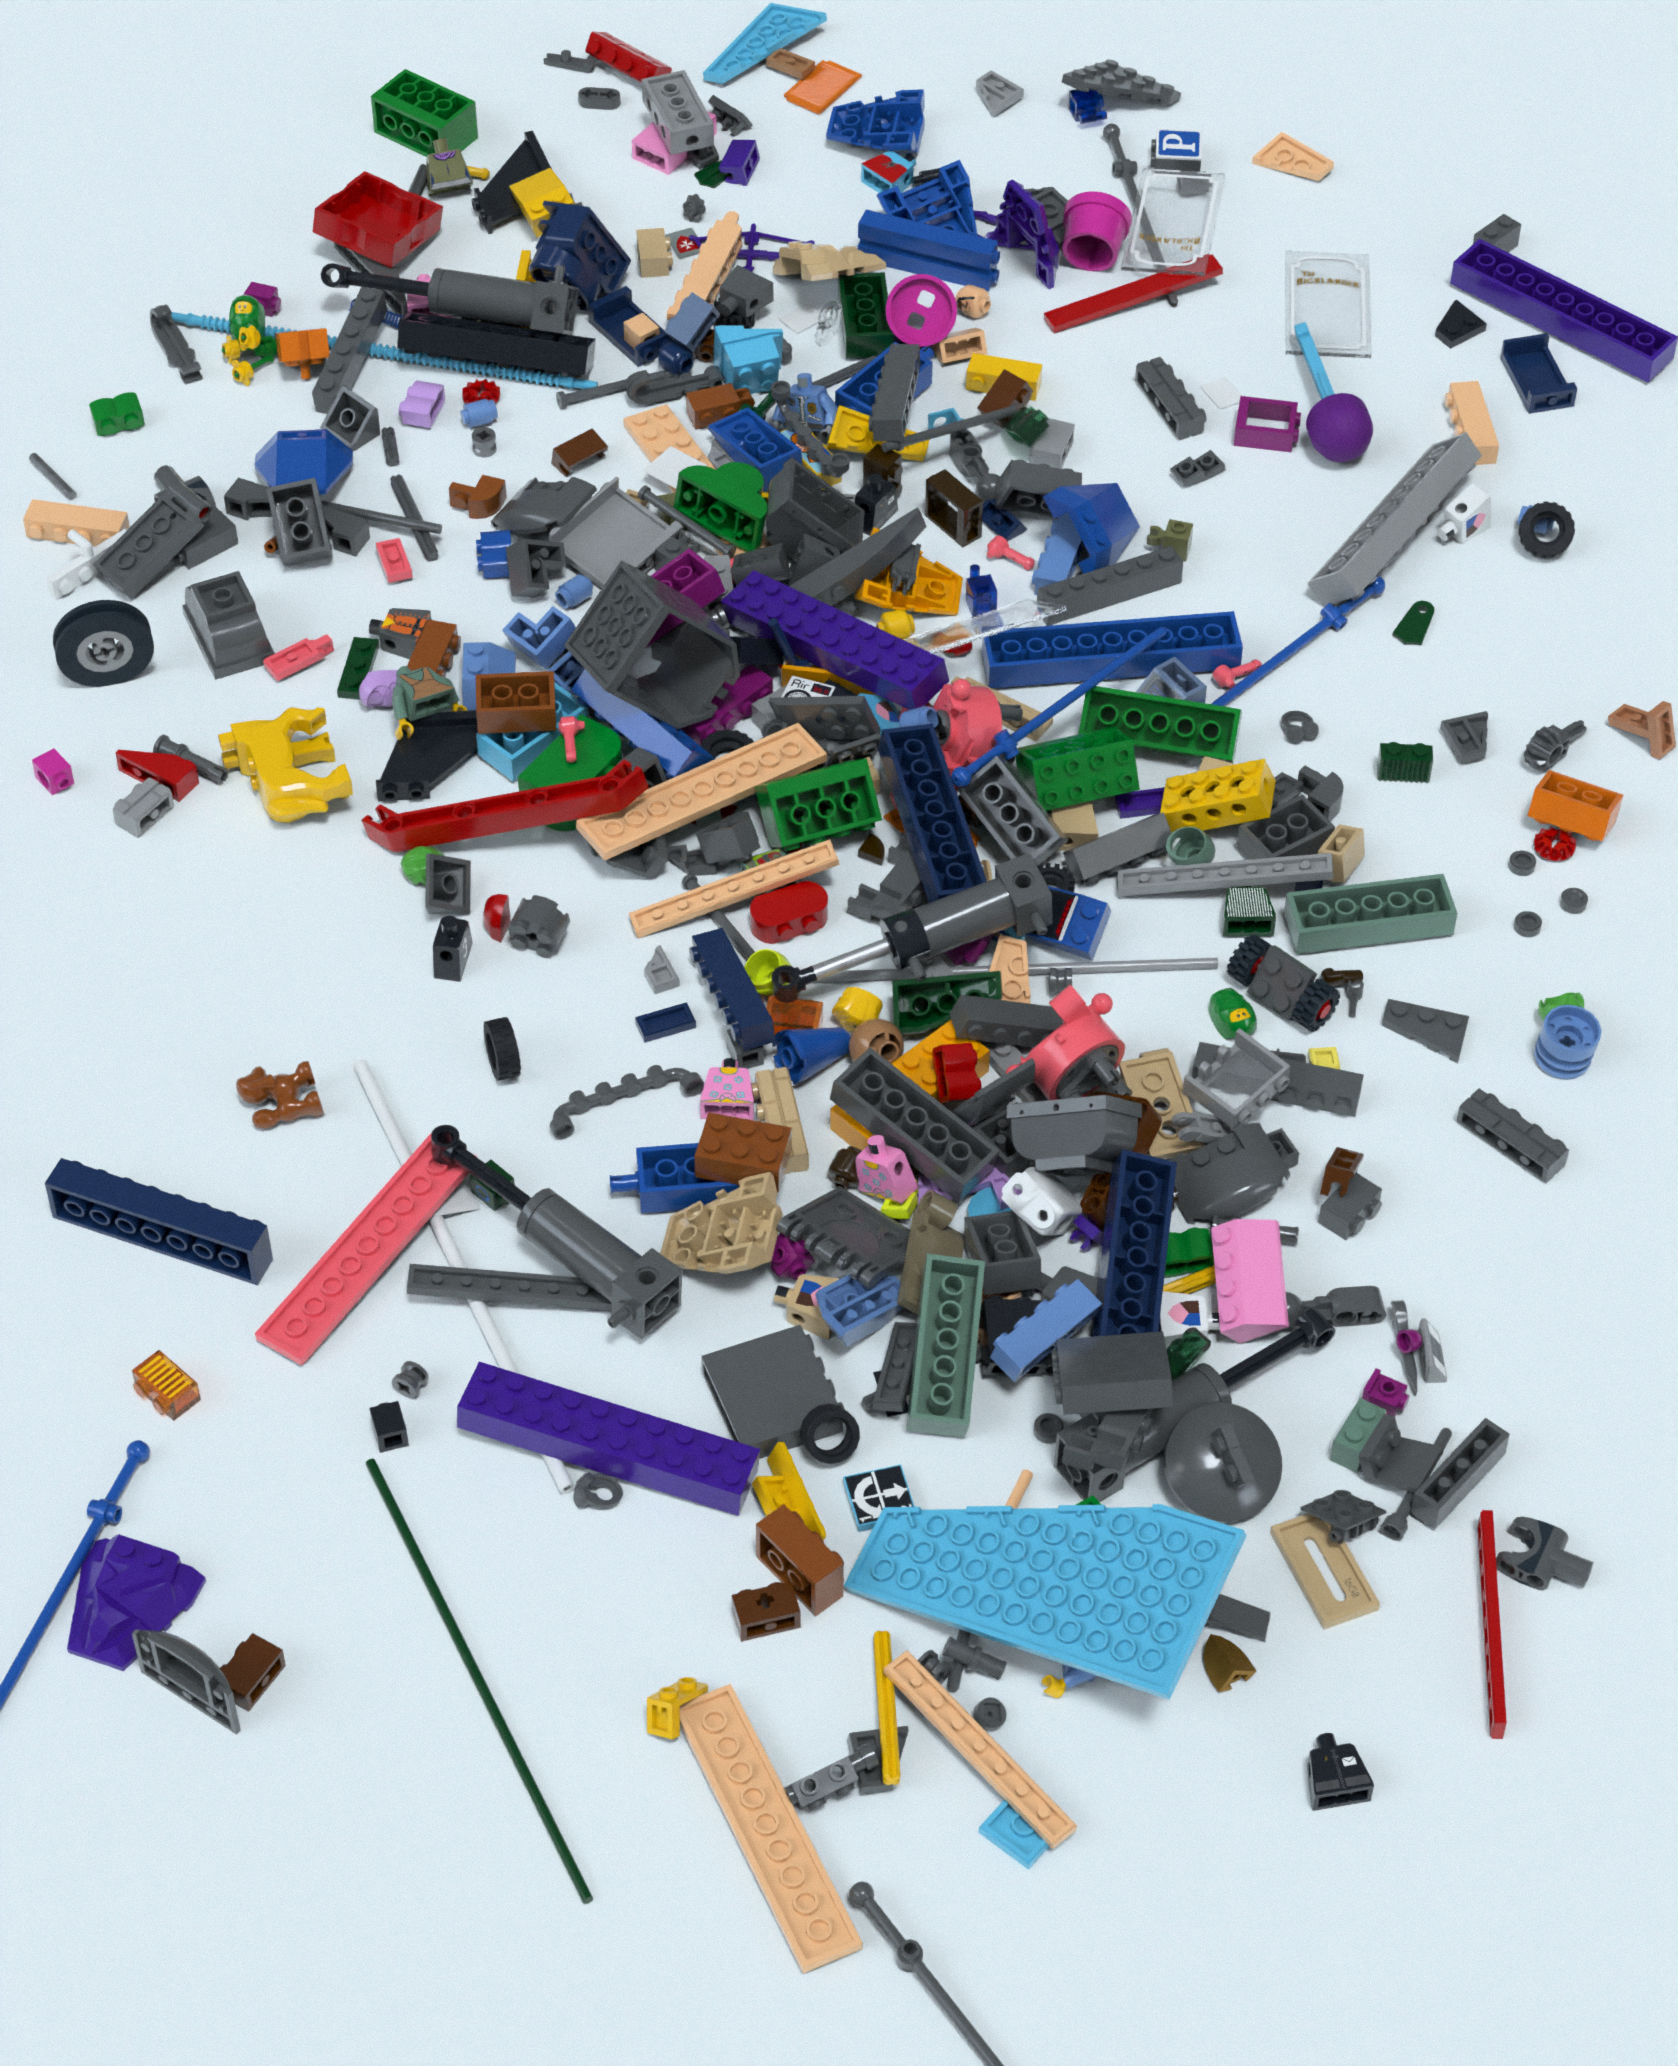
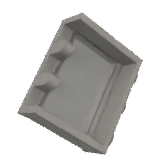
[1182,1028,1290,1131]

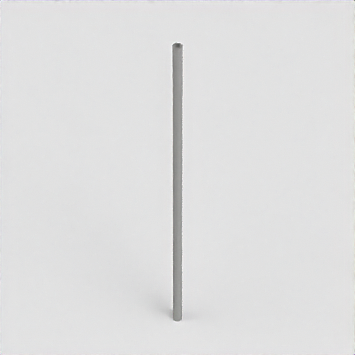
[814,957,1218,983]

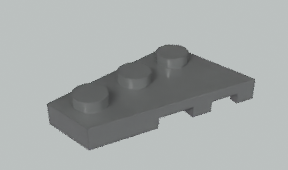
[1382,999,1469,1064]

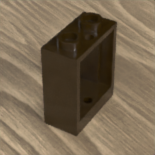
[925,469,983,548]

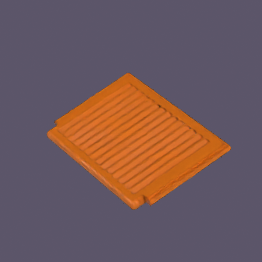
[784,60,862,115]

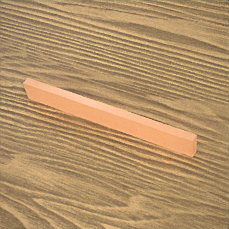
[629,839,840,938]
[883,1650,1077,1849]

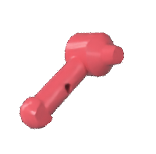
[987,536,1035,570]
[1212,659,1262,689]
[558,716,585,763]

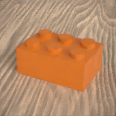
[1527,770,1624,841]

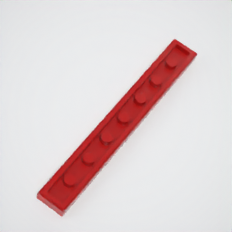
[1044,254,1223,333]
[1477,1510,1507,1739]

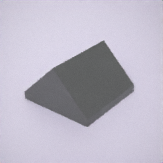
[320,385,380,451]
[425,853,471,914]

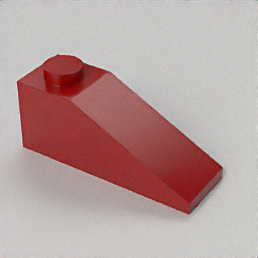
[115,749,199,802]

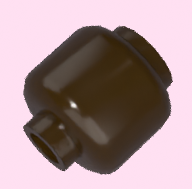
[828,1146,862,1190]

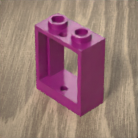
[1234,396,1302,452]

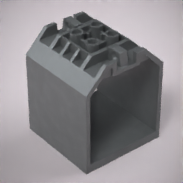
[564,560,740,729]

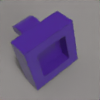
[1070,1214,1104,1252]

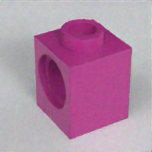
[32,748,74,795]

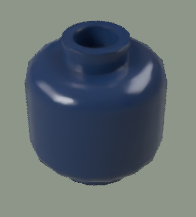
[658,341,694,377]

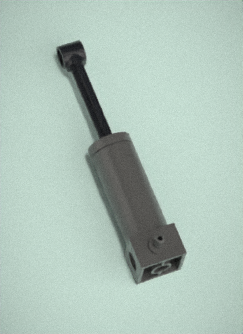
[320,263,579,335]
[431,1125,682,1340]
[1054,1308,1336,1502]

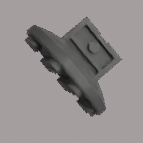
[1163,1403,1282,1523]

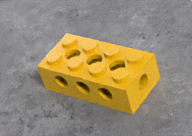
[1160,759,1276,833]

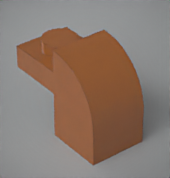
[449,474,507,519]

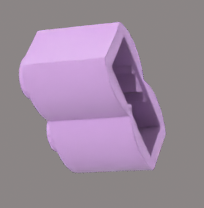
[398,380,445,428]

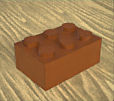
[476,671,557,734]
[695,1112,792,1193]
[756,1504,844,1617]

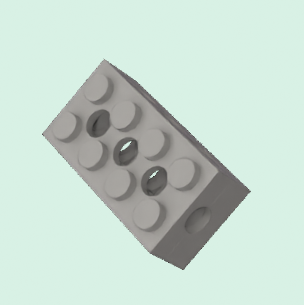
[642,70,714,155]

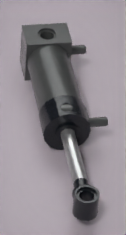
[771,853,1053,1003]

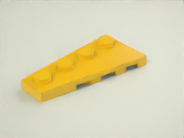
[826,405,930,461]

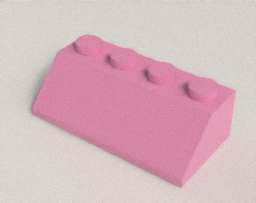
[1211,1219,1289,1343]

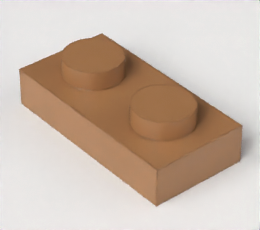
[766,48,815,80]

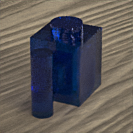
[1068,89,1107,124]
[966,564,998,617]

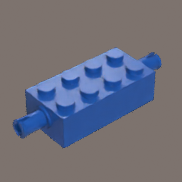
[835,342,934,416]
[609,1143,740,1213]

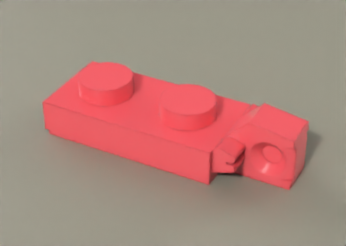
[263,634,334,681]

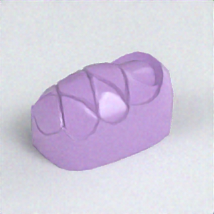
[359,670,398,708]

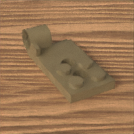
[897,1190,965,1315]

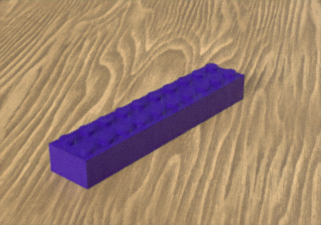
[1450,239,1678,383]
[721,570,950,710]
[457,1361,760,1516]

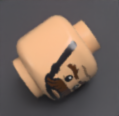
[955,285,991,318]

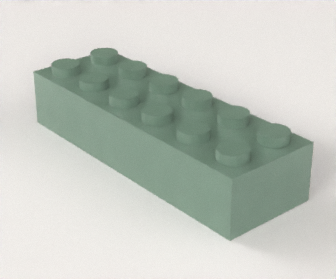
[1284,874,1458,954]
[906,1253,985,1438]

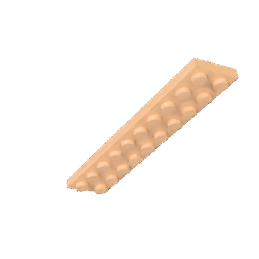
[623,404,773,559]
[576,723,827,861]
[680,1684,863,1974]

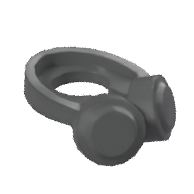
[1281,710,1319,743]
[573,1472,623,1509]

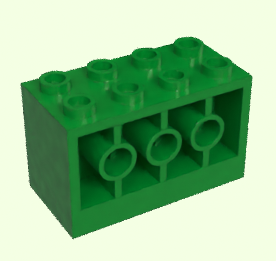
[371,69,478,157]
[1015,727,1140,811]
[755,758,882,851]

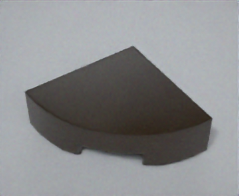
[858,833,885,866]

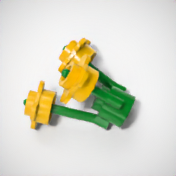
[221,325,277,386]

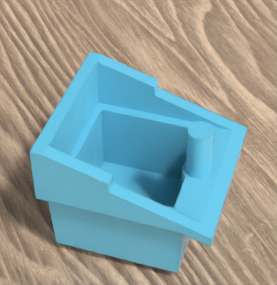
[713,325,783,394]

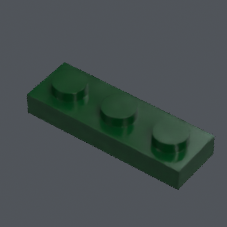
[337,637,379,700]

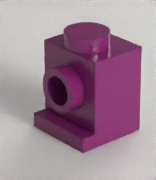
[243,281,281,317]
[1362,1368,1410,1416]

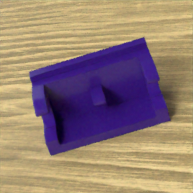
[719,140,760,186]

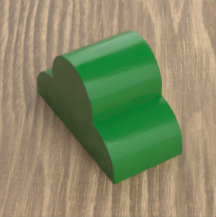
[674,462,767,552]

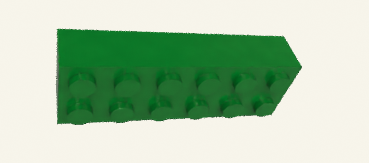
[1078,686,1242,763]

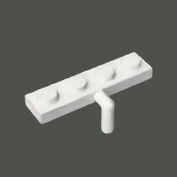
[46,529,127,600]

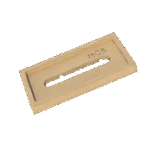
[1270,1514,1380,1630]

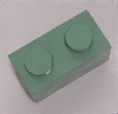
[1330,1398,1387,1473]

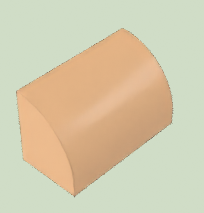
[933,328,988,363]

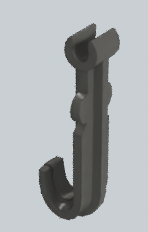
[150,304,203,383]
[625,365,724,405]

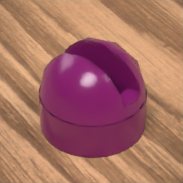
[1396,1329,1423,1353]

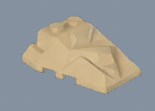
[773,241,887,281]
[660,1172,783,1274]

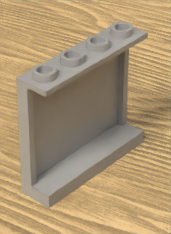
[549,476,683,588]

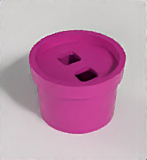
[1062,191,1132,271]
[886,274,957,347]

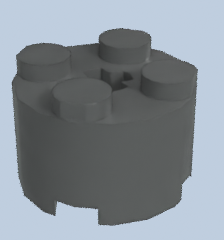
[508,895,570,958]

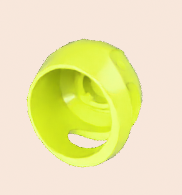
[744,949,791,996]

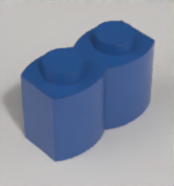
[476,530,511,578]

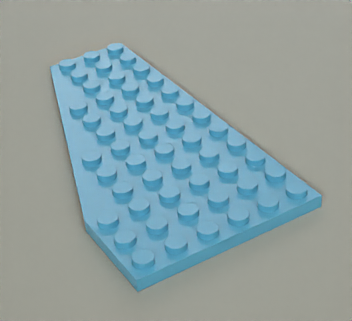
[844,1504,1247,1700]

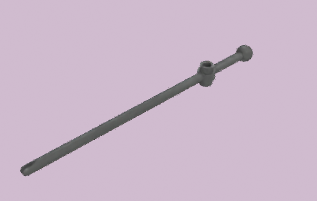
[1103,123,1178,307]
[849,1881,1004,2066]

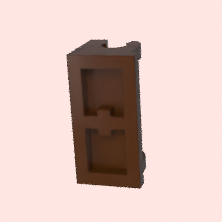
[551,428,608,476]
[1320,1147,1364,1197]

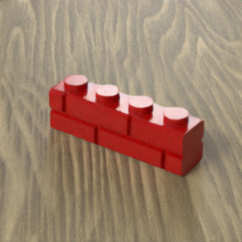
[585,31,672,83]

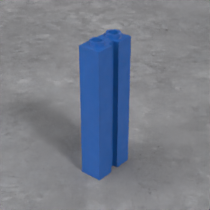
[858,209,1000,292]

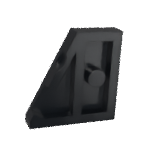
[1435,300,1487,349]

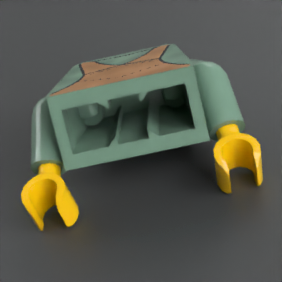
[392,666,468,740]

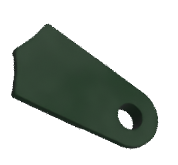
[694,160,732,189]
[1392,601,1435,645]

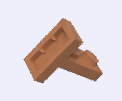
[1608,701,1676,759]

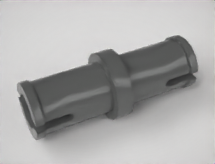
[942,1636,1007,1680]

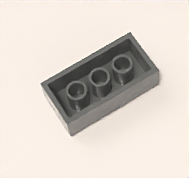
[957,756,1069,866]

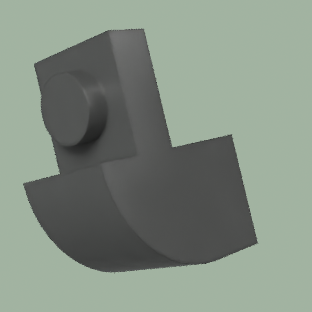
[1298,765,1344,822]

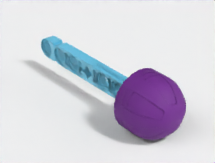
[1294,322,1373,462]

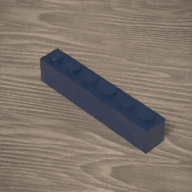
[689,928,775,1051]

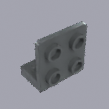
[818,733,881,767]
[606,834,669,880]
[1358,1414,1443,1492]

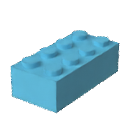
[476,683,589,782]

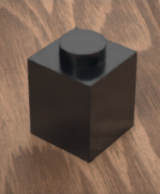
[369,1401,409,1453]

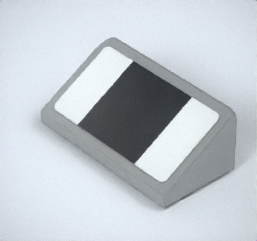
[1418,1318,1447,1383]

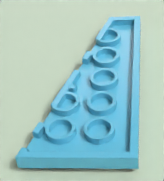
[703,3,827,84]

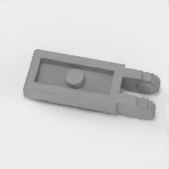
[1171,1112,1233,1143]

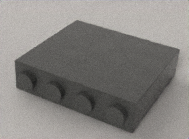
[701,1325,845,1459]
[1051,1331,1173,1415]

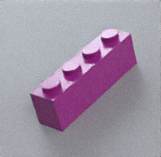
[680,664,773,745]

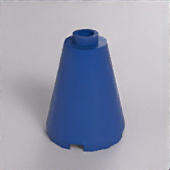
[772,1027,851,1084]

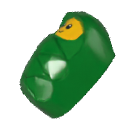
[229,295,265,346]
[1208,988,1257,1040]

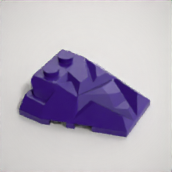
[996,179,1060,289]
[67,1534,206,1672]

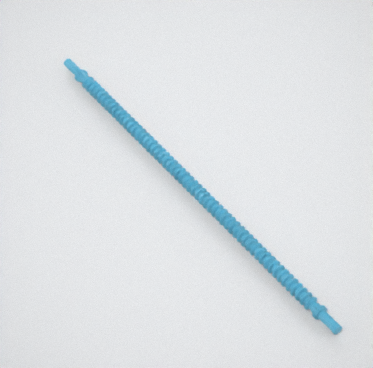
[171,312,598,389]

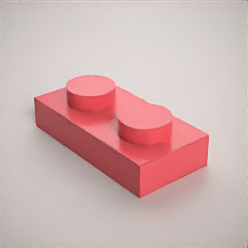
[376,538,413,583]

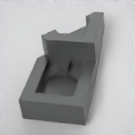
[667,844,717,876]

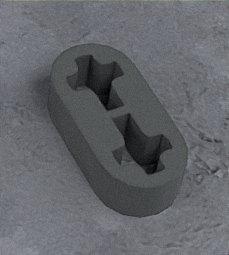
[578,87,621,110]

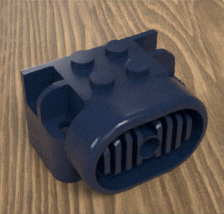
[529,201,631,311]

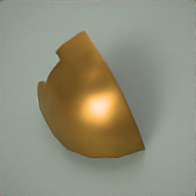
[1204,1634,1257,1692]

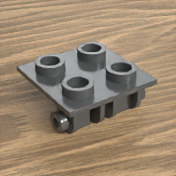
[1300,1490,1386,1544]

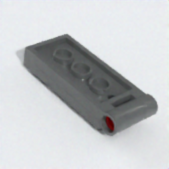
[93,481,213,600]

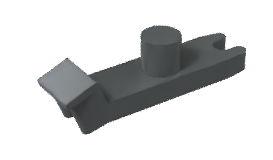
[543,50,597,73]

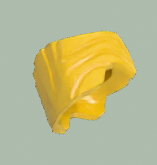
[832,987,883,1031]

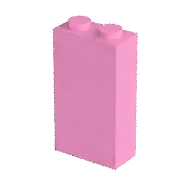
[632,111,717,175]

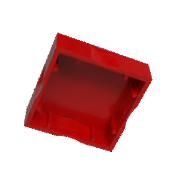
[312,171,443,268]

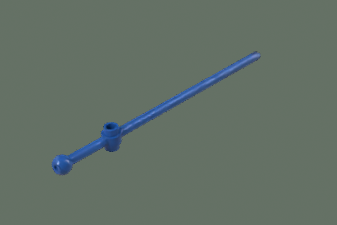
[1211,576,1385,706]
[951,627,1167,787]
[0,1440,150,1710]

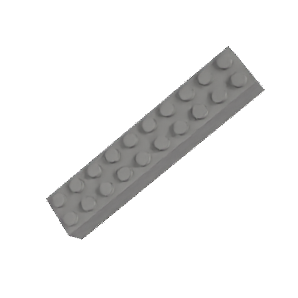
[1307,432,1482,607]

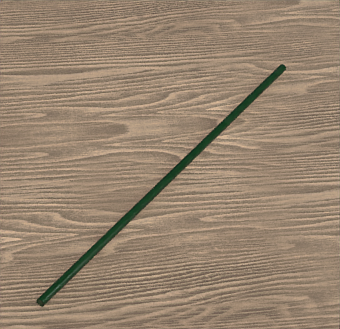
[366,1458,593,1904]

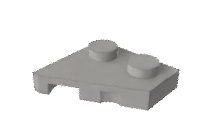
[976,70,1024,115]

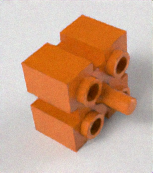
[275,328,330,379]

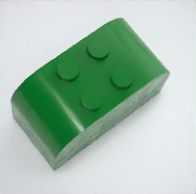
[518,714,622,831]

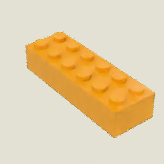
[830,1020,990,1151]

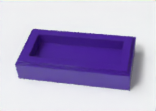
[1115,787,1165,819]

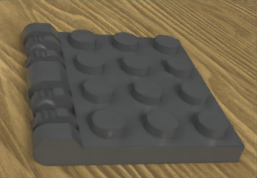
[776,1186,910,1289]

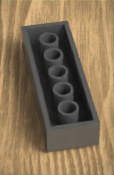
[830,1047,1000,1203]

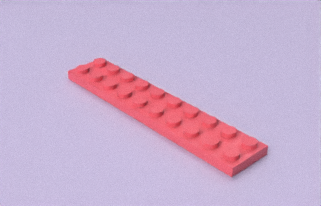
[255,1132,477,1365]

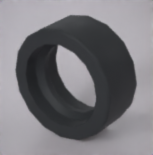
[800,1403,860,1464]

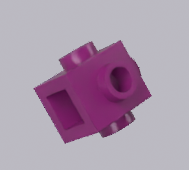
[770,1233,815,1281]

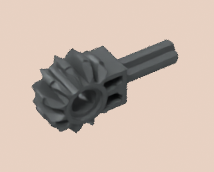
[1524,720,1587,772]

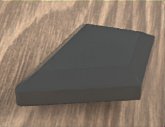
[688,146,719,168]

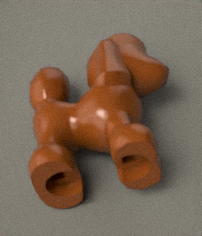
[236,1061,324,1129]

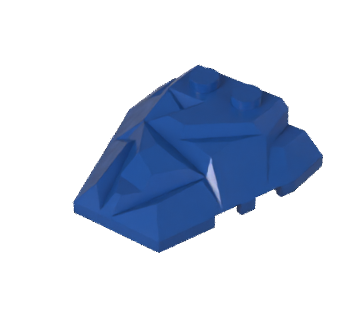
[826,89,925,154]

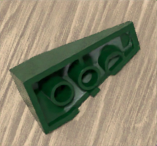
[892,971,1003,1035]

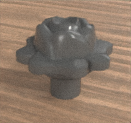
[682,194,706,222]

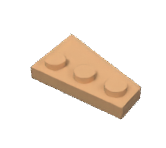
[1252,132,1334,181]
[989,934,1031,1004]

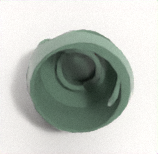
[1166,827,1216,866]

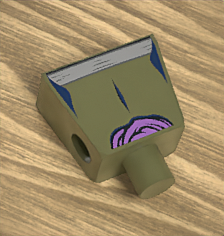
[426,138,473,196]

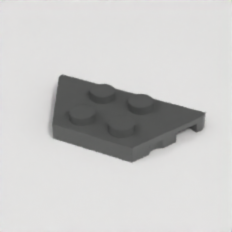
[1003,187,1068,249]

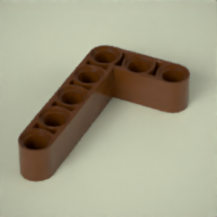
[1080,1091,1162,1229]

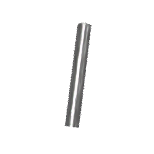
[29,453,77,500]

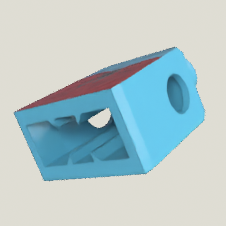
[861,151,916,193]

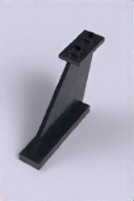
[471,130,552,234]
[376,710,478,802]

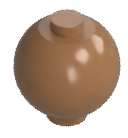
[849,1018,904,1063]

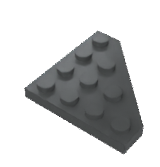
[1061,59,1181,105]

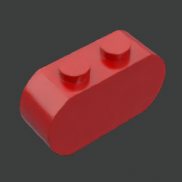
[750,881,828,944]

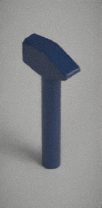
[768,618,813,668]

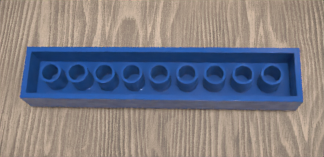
[982,611,1243,688]

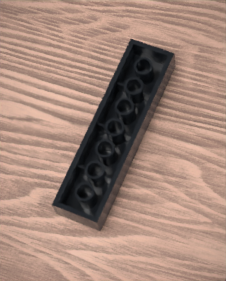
[397,312,596,378]

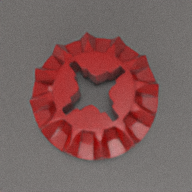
[462,379,501,404]
[1533,826,1576,861]

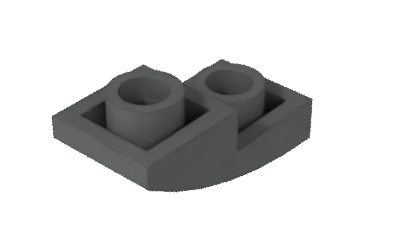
[1170,450,1226,486]

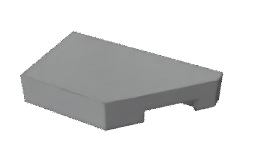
[708,439,734,469]
[644,945,680,994]

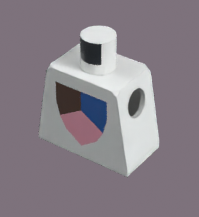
[1437,483,1491,543]
[1158,1291,1220,1353]

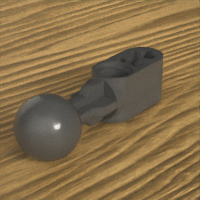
[949,429,1000,503]
[1284,1286,1386,1329]

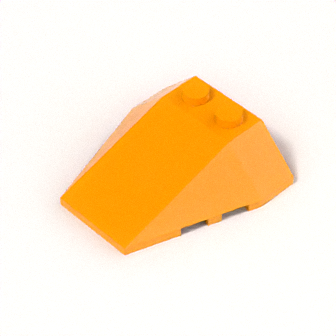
[854,527,963,616]

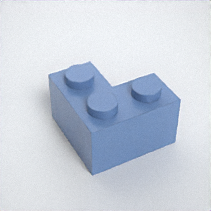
[502,606,576,670]

